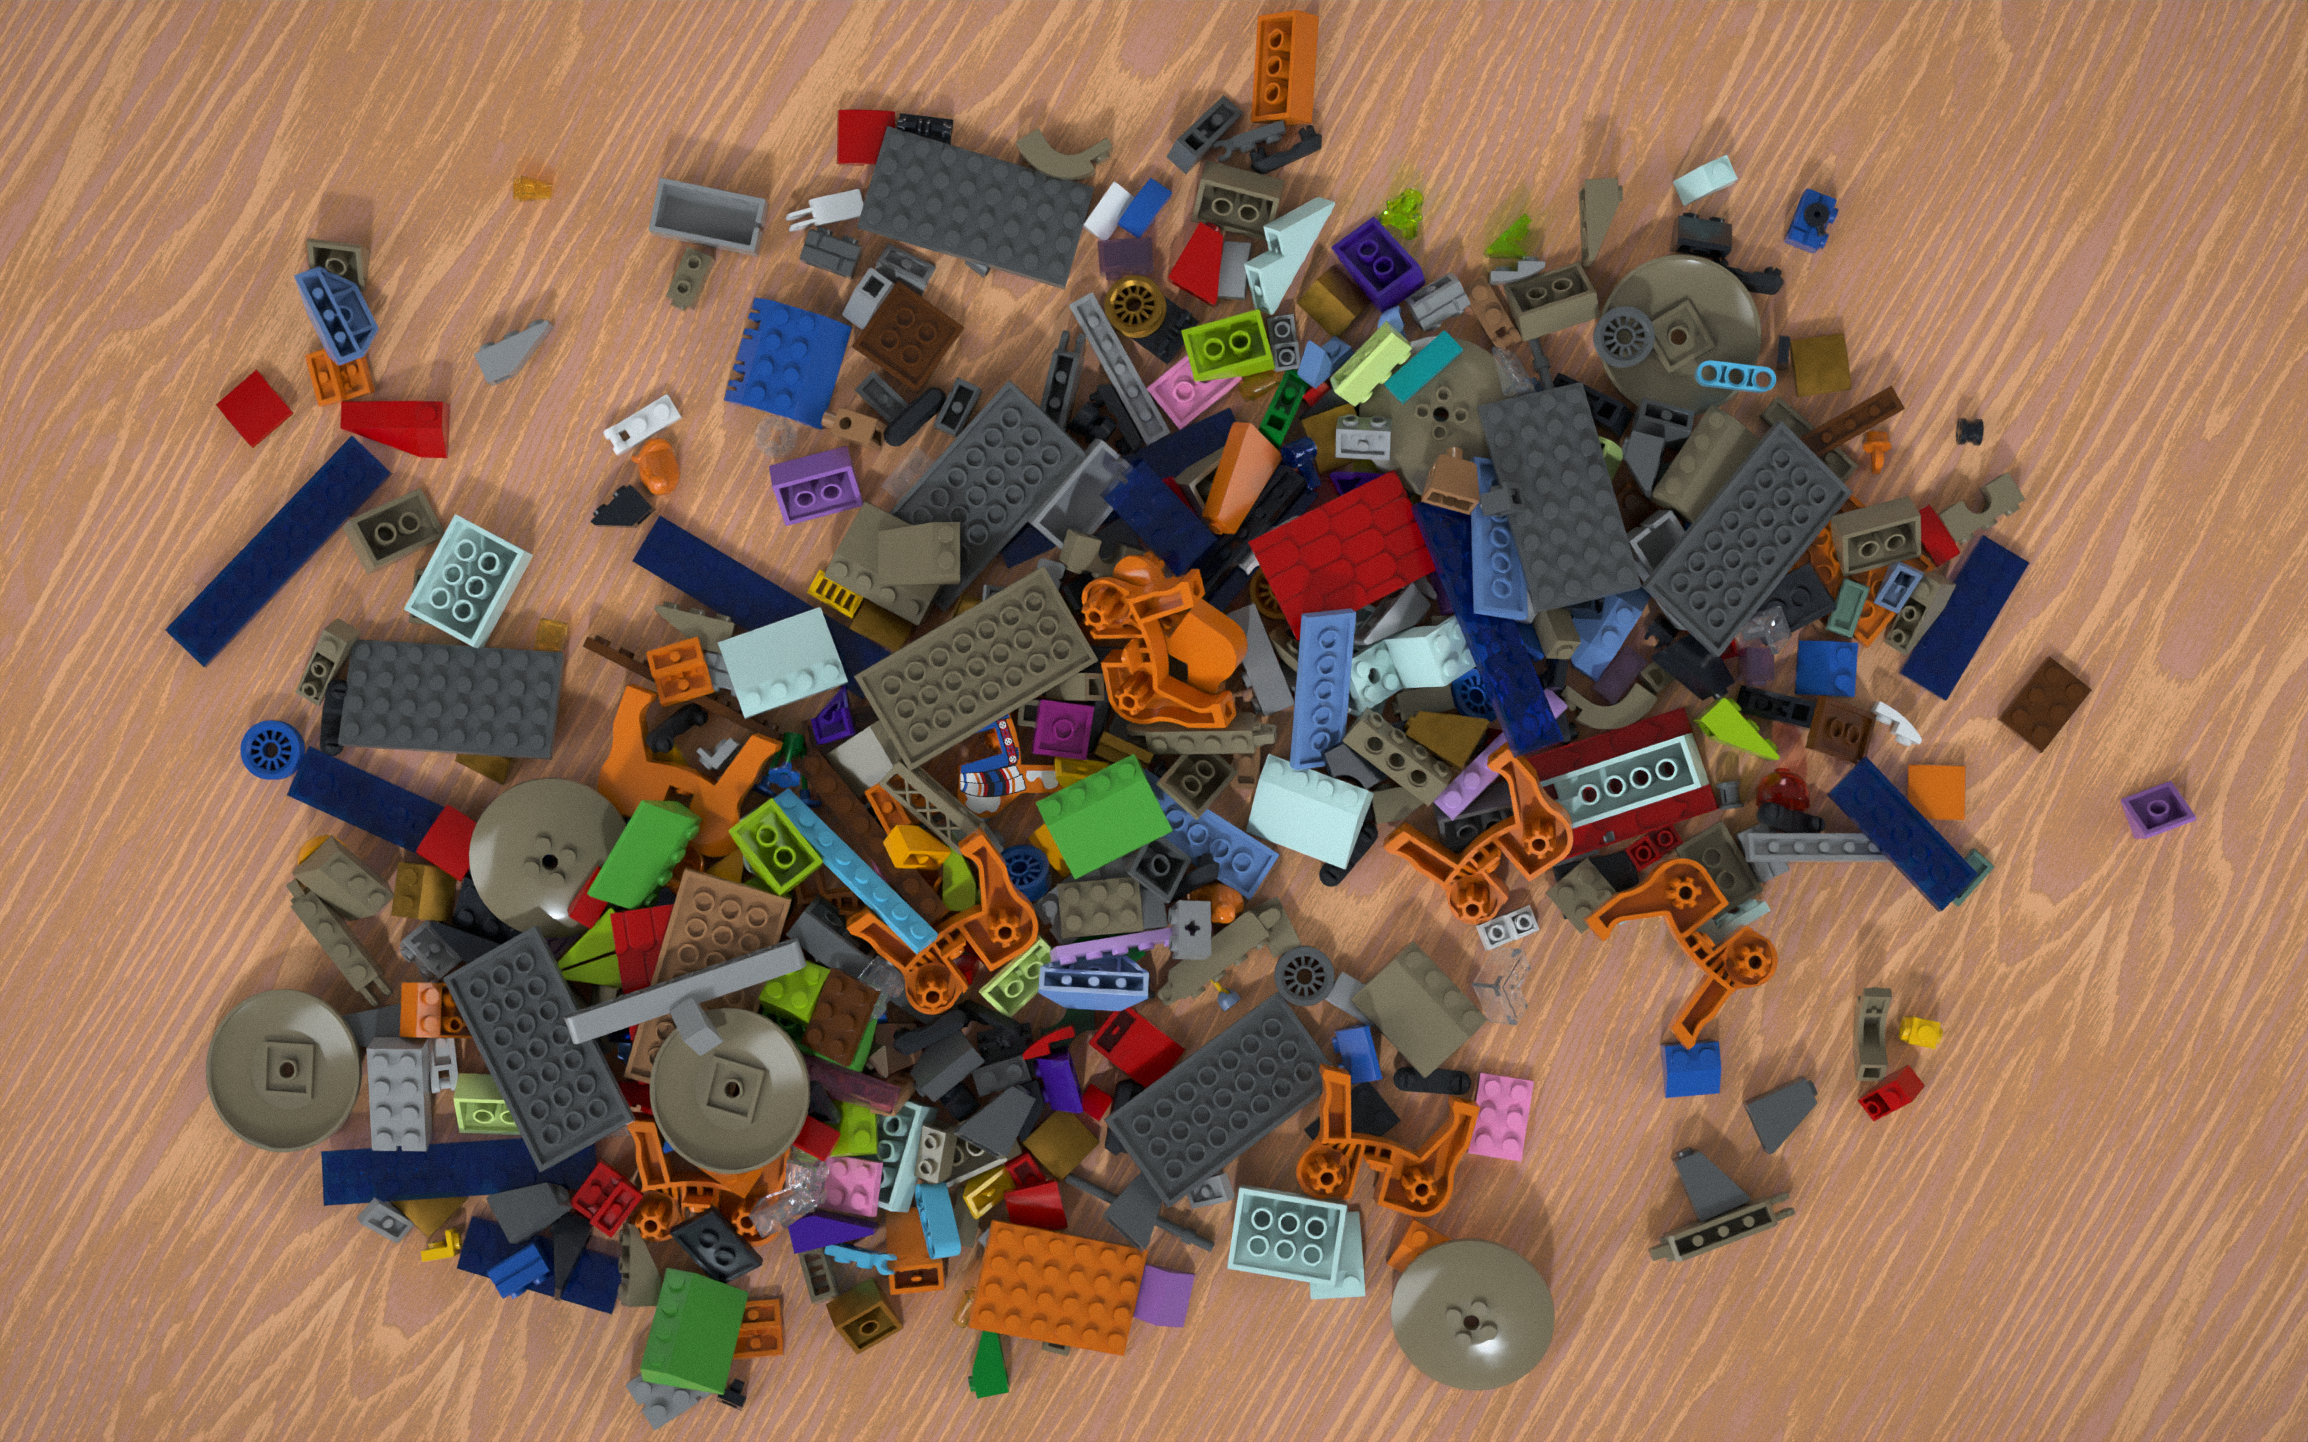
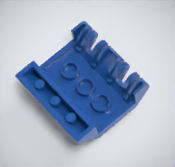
[724,297,852,430]

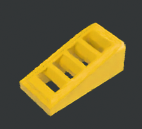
[806,570,865,619]

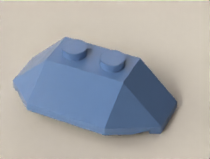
[294,266,379,366]
[1571,584,1651,682]
[1038,953,1149,1011]

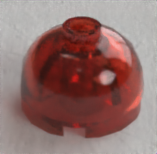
[1756,768,1810,812]

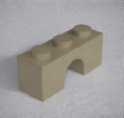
[1937,472,2025,545]
[1059,529,1148,578]

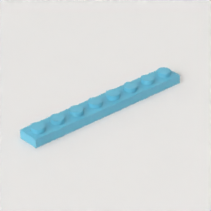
[773,788,938,954]

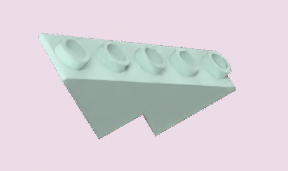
[1244,197,1335,315]

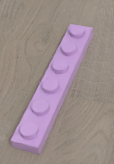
[1433,689,1568,821]
[1050,924,1213,965]

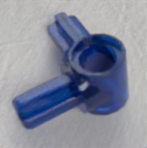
[1279,436,1321,491]

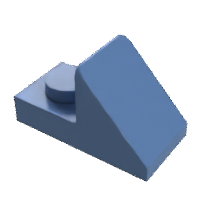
[1297,335,1354,389]

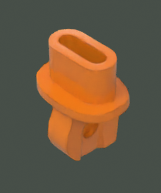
[1862,431,1892,475]

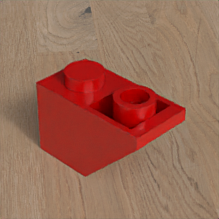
[1857,1064,1925,1122]

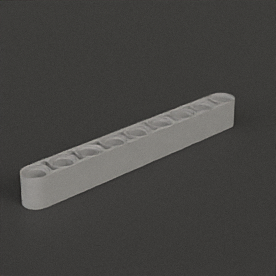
[564,938,807,1044]

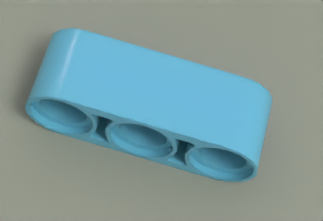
[1695,360,1776,393]
[915,1181,961,1259]

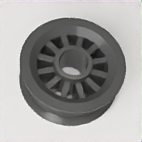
[1593,306,1655,368]
[1274,946,1334,1006]

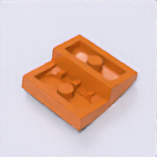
[305,349,375,407]
[646,636,715,708]
[1907,765,1966,820]
[864,774,939,835]
[733,1299,784,1360]

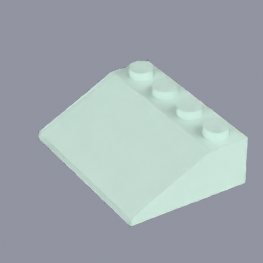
[404,514,533,648]
[718,607,848,719]
[1246,754,1374,870]
[852,1083,939,1212]
[1227,1184,1348,1287]

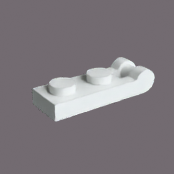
[603,394,682,456]
[428,1038,458,1093]

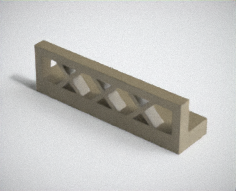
[878,757,986,856]

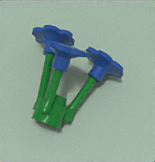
[751,732,822,809]

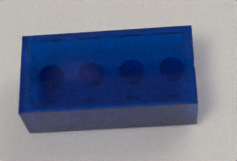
[1100,457,1217,576]

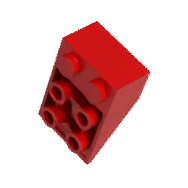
[1088,1006,1186,1088]

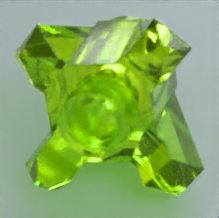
[1378,188,1424,240]

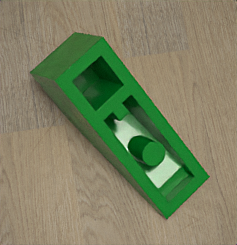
[1258,369,1309,451]
[968,1331,1010,1399]

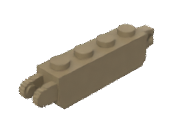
[1126,712,1277,754]
[286,878,393,1007]
[1157,905,1283,1006]
[1648,1191,1795,1262]

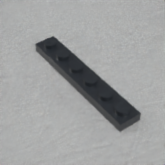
[1196,465,1308,601]

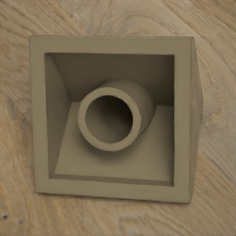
[307,239,371,292]

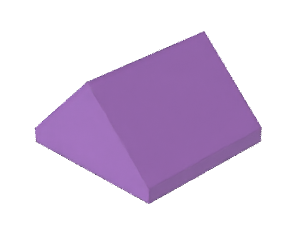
[2121,781,2196,839]
[1133,1263,1195,1327]

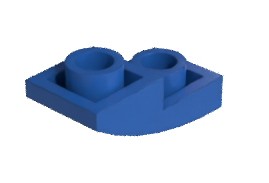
[1117,178,1172,239]

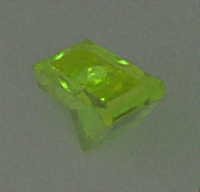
[1483,213,1532,260]

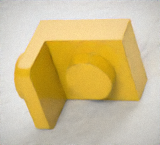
[421,1227,462,1262]

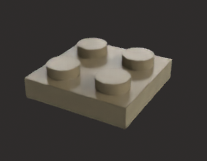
[1545,858,1617,934]

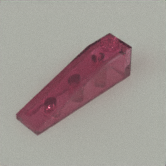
[801,1053,901,1114]

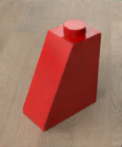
[1168,222,1223,308]

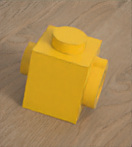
[1899,1015,1943,1049]

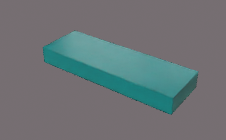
[1384,330,1463,405]

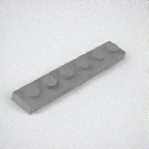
[1069,292,1171,447]
[1744,833,1901,862]

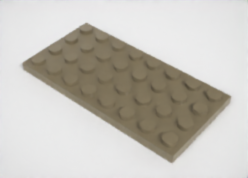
[854,566,1098,771]

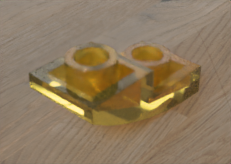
[533,618,568,652]

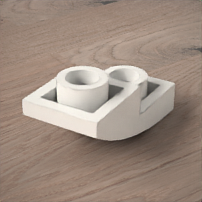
[1870,701,1922,747]
[1476,905,1540,951]

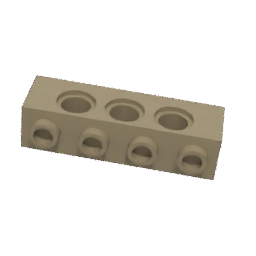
[1342,707,1453,806]

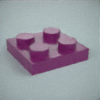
[1031,698,1094,760]

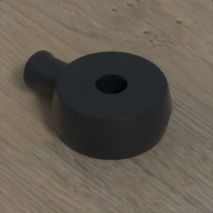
[1804,202,1829,237]

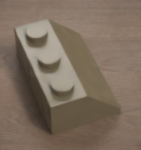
[1191,160,1285,241]
[1503,262,1600,342]
[1831,496,1921,577]
[292,835,394,921]

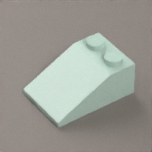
[1309,1211,1365,1299]

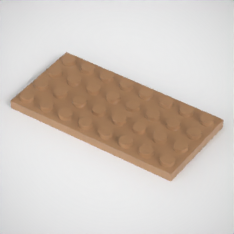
[624,867,792,1096]

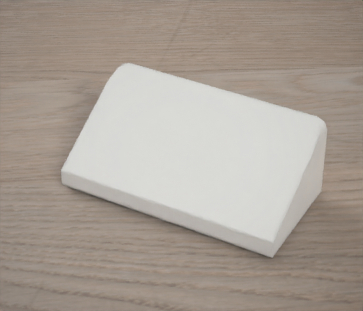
[1083,181,1135,243]

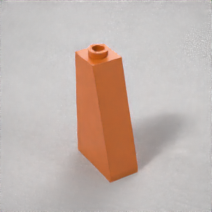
[1202,422,1284,534]

